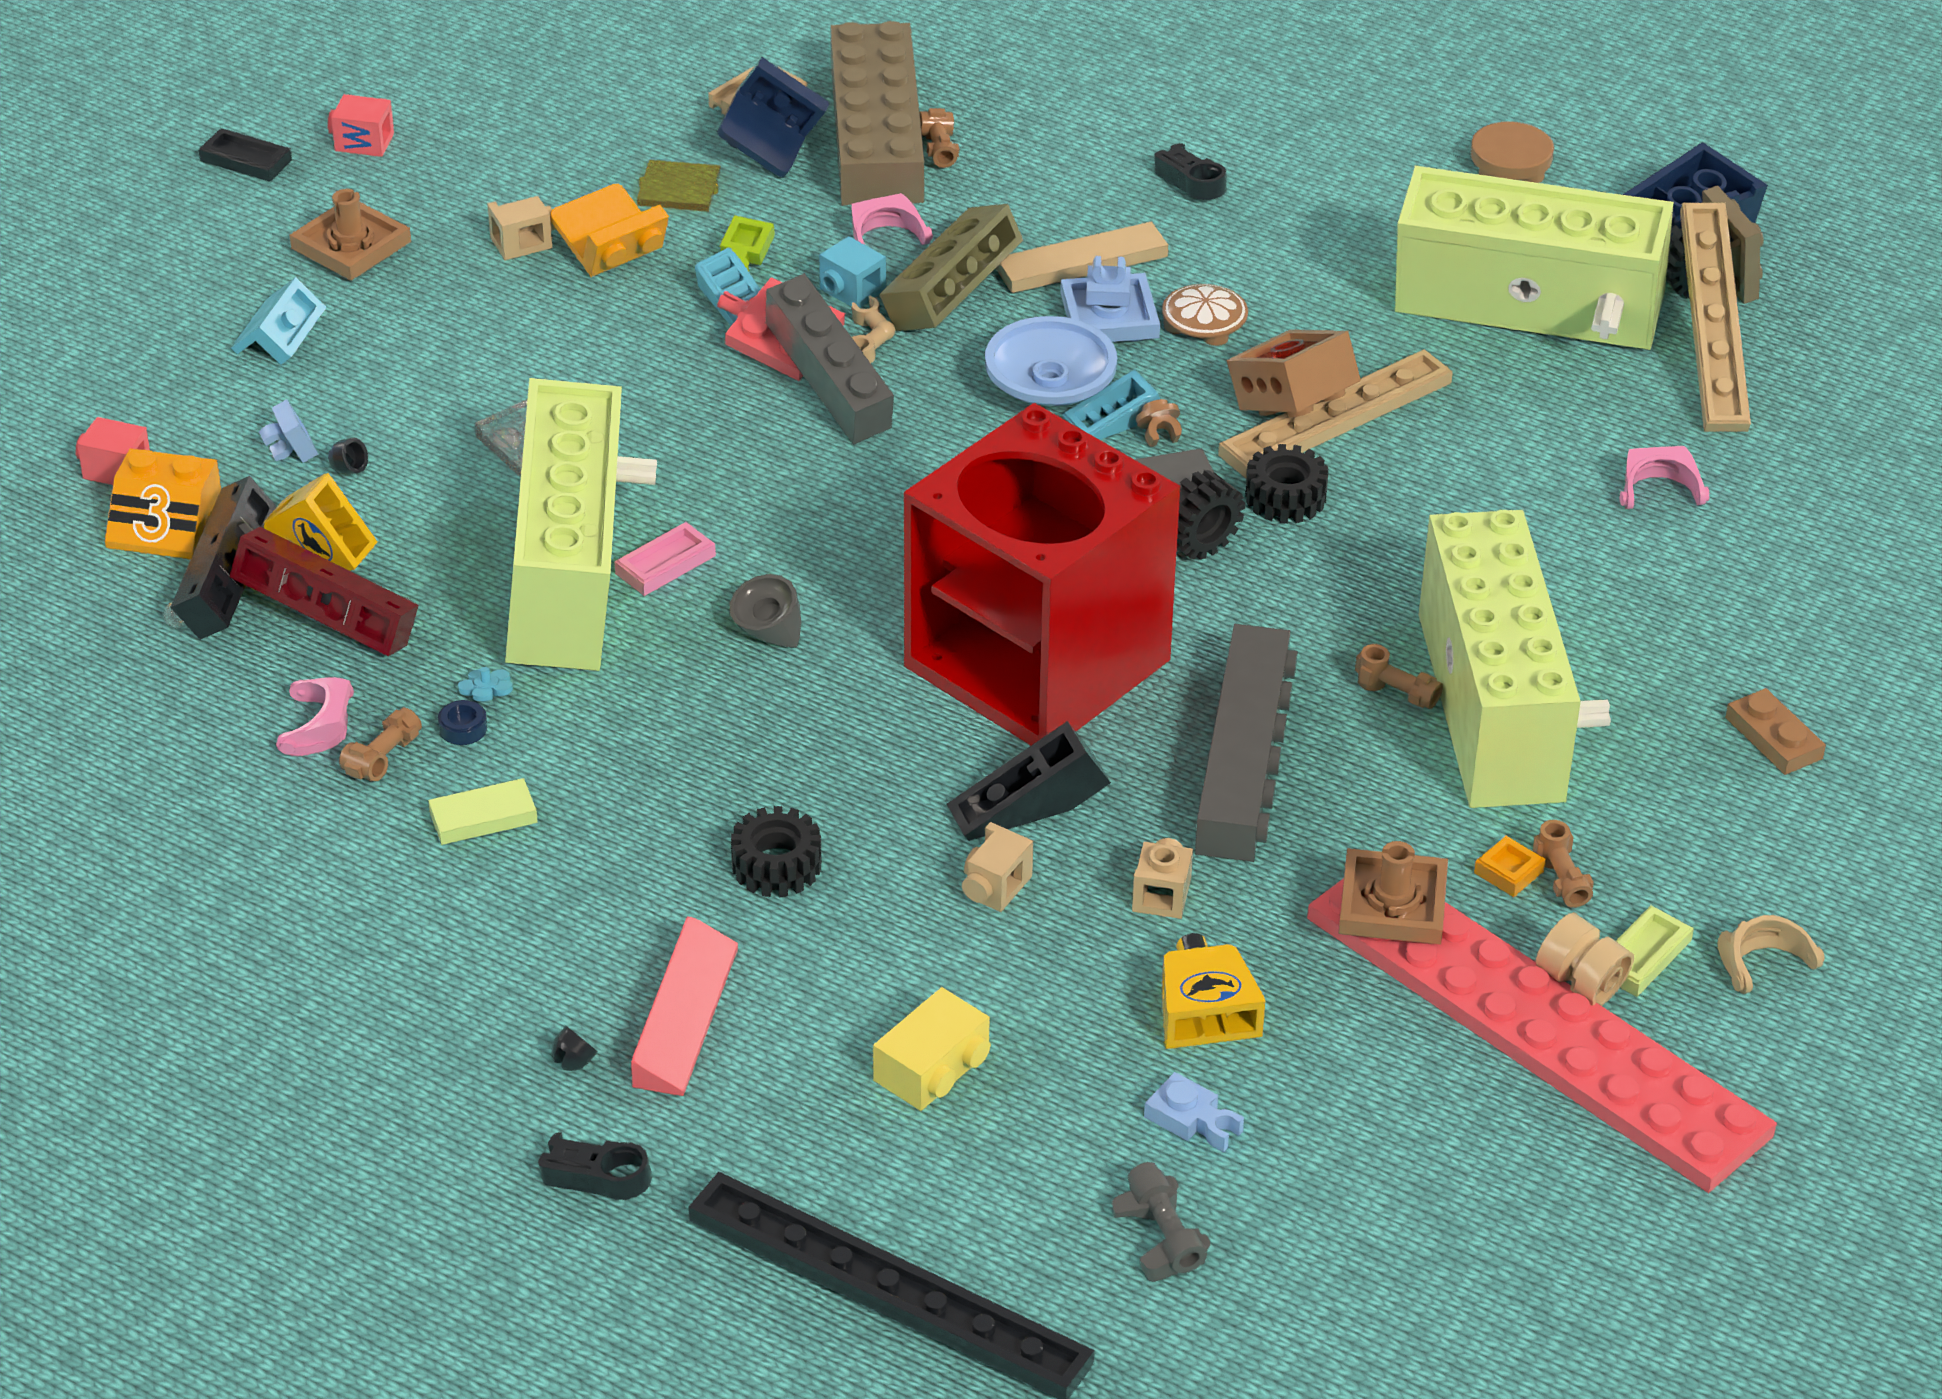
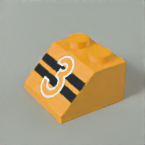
[105,448,221,559]

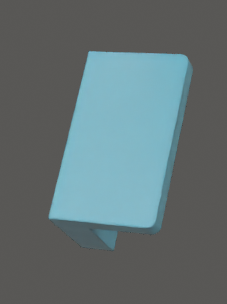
[231,277,326,365]

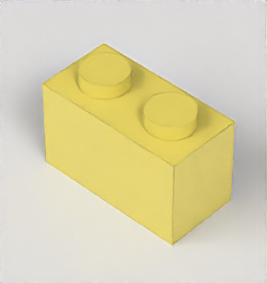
[873,987,991,1111]

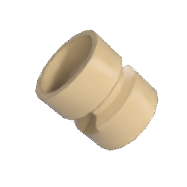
[1536,912,1634,1006]

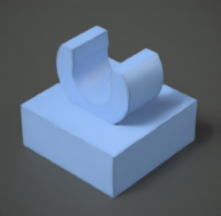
[1086,256,1131,306]
[259,399,318,463]

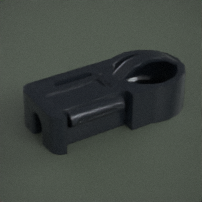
[1154,143,1227,200]
[538,1132,652,1200]

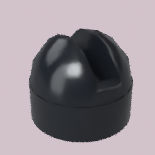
[328,437,368,475]
[551,1025,598,1071]

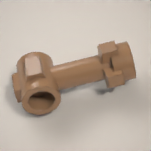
[919,108,960,168]
[1355,644,1443,709]
[339,707,422,782]
[1532,820,1594,908]

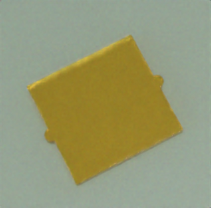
[637,160,720,212]

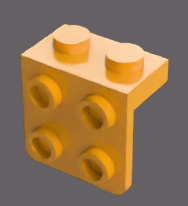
[550,184,669,277]

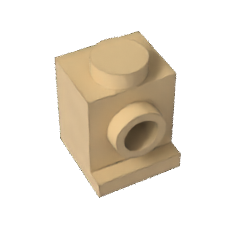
[487,196,556,260]
[962,822,1033,912]
[1132,838,1193,919]

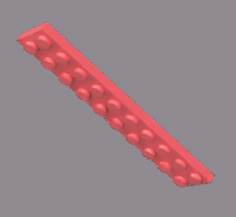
[1307,878,1777,1193]

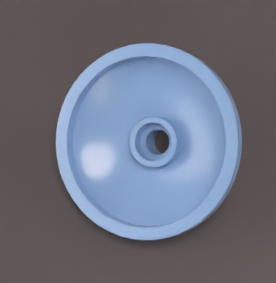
[985,316,1117,406]

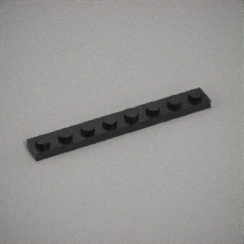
[688,1171,1095,1399]

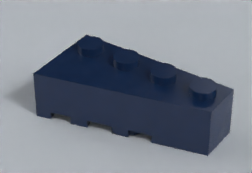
[1623,142,1768,238]

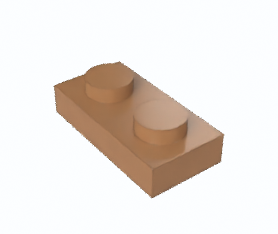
[1725,688,1826,775]

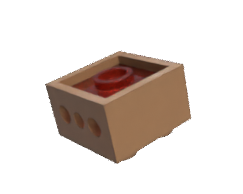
[1226,329,1361,417]

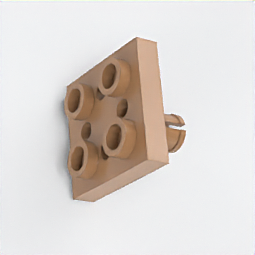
[290,189,411,281]
[1338,841,1448,945]

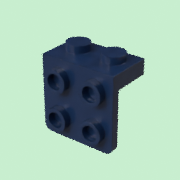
[717,57,830,177]

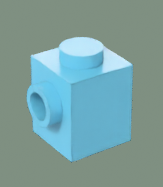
[819,236,886,308]

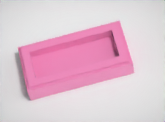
[614,522,716,596]

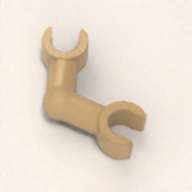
[852,296,895,363]

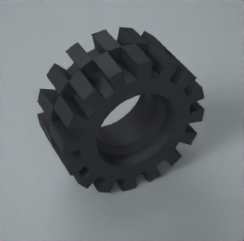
[1245,444,1329,524]
[1177,470,1245,560]
[731,806,822,897]

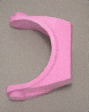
[852,193,933,245]
[1620,446,1709,509]
[276,677,354,756]

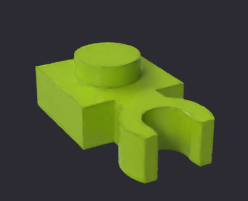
[720,215,775,273]

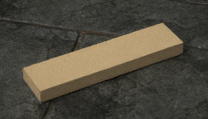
[996,221,1168,293]

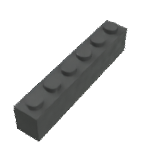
[1195,624,1298,862]

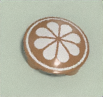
[1162,284,1248,346]

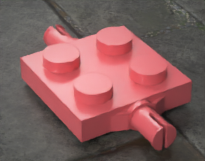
[717,277,845,381]

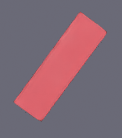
[631,916,738,1096]

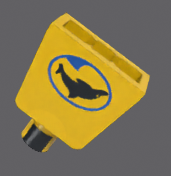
[264,473,378,571]
[1162,933,1265,1049]

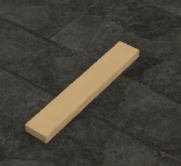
[1680,203,1751,432]
[1218,349,1453,478]

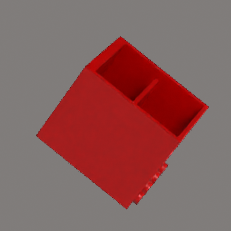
[904,403,1180,746]

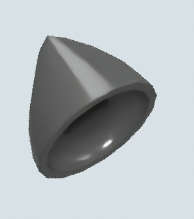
[730,574,801,647]

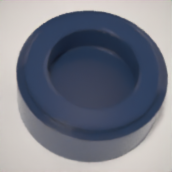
[438,700,487,745]

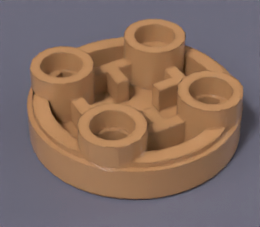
[1471,121,1554,183]

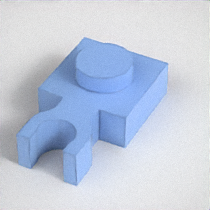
[1144,1072,1244,1153]

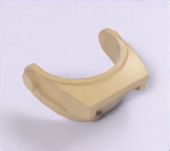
[1717,915,1825,994]

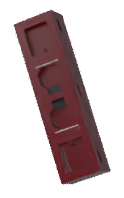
[230,527,419,657]

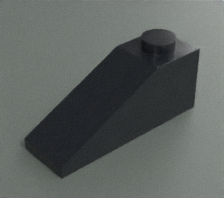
[947,721,1111,841]

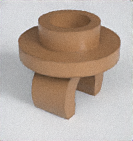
[1136,399,1182,447]

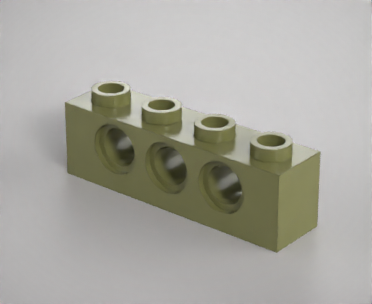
[879,203,1023,331]

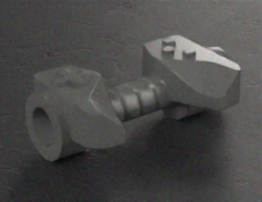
[1112,1162,1211,1282]

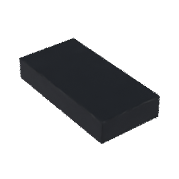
[199,128,292,182]

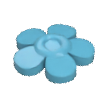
[458,667,513,701]

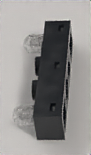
[163,476,277,640]

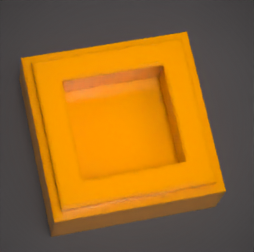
[1474,836,1546,897]

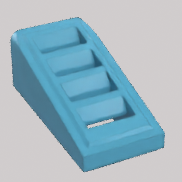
[695,248,761,326]
[1062,369,1160,440]

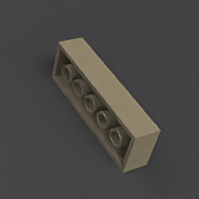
[830,21,924,205]

